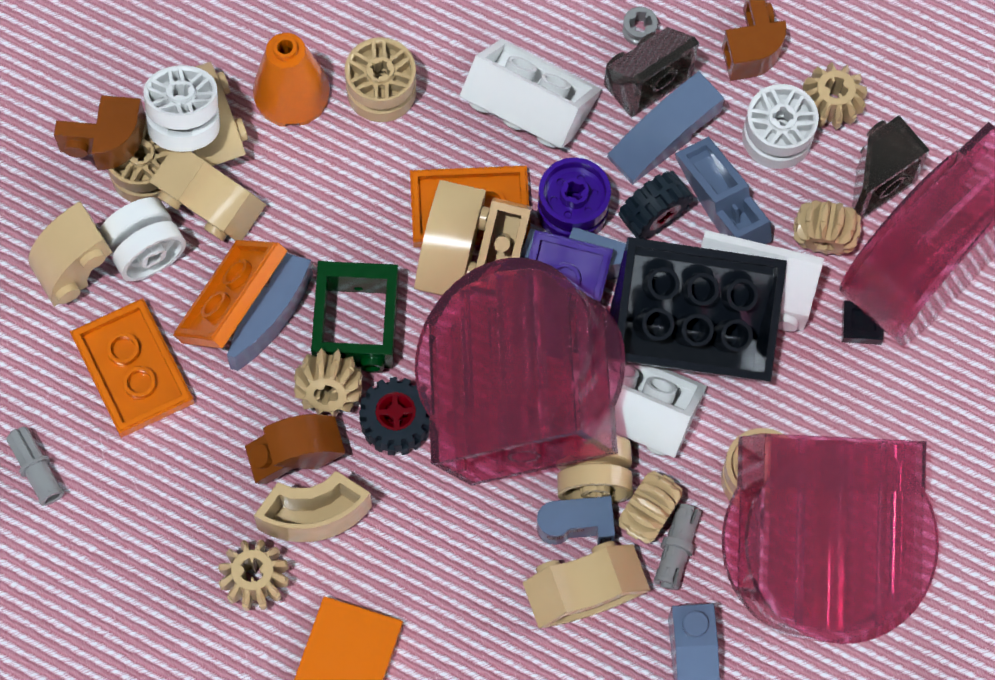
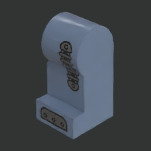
[537,496,615,545]

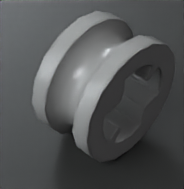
[622,7,658,46]

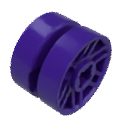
[537,158,611,238]

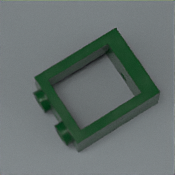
[311,261,399,373]

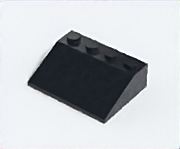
[602,237,787,382]

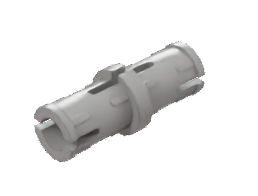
[653,503,701,590]

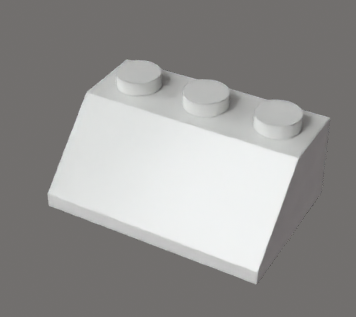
[459,38,602,149]
[701,230,824,331]
[562,340,707,458]

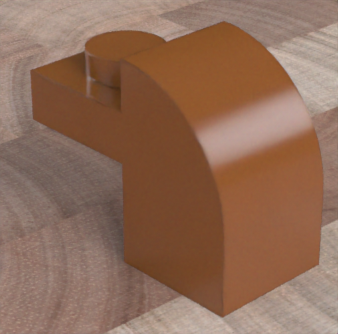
[722,0,786,81]
[54,95,146,170]
[245,414,346,484]

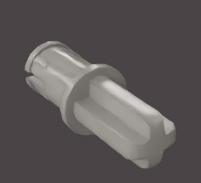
[6,427,64,506]

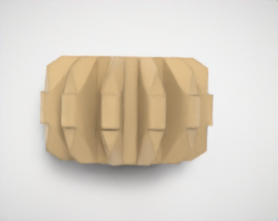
[802,62,867,130]
[793,200,862,256]
[294,348,363,417]
[619,471,682,544]
[218,539,289,611]

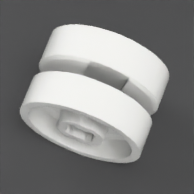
[143,65,220,152]
[742,84,819,169]
[99,197,186,281]

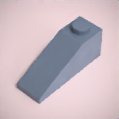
[668,603,720,680]

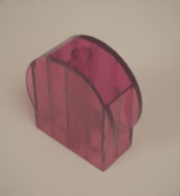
[839,122,995,346]
[415,258,625,486]
[721,433,939,644]

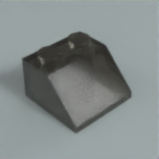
[604,27,699,118]
[852,115,930,220]

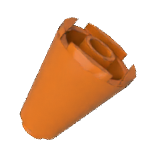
[253,33,330,127]

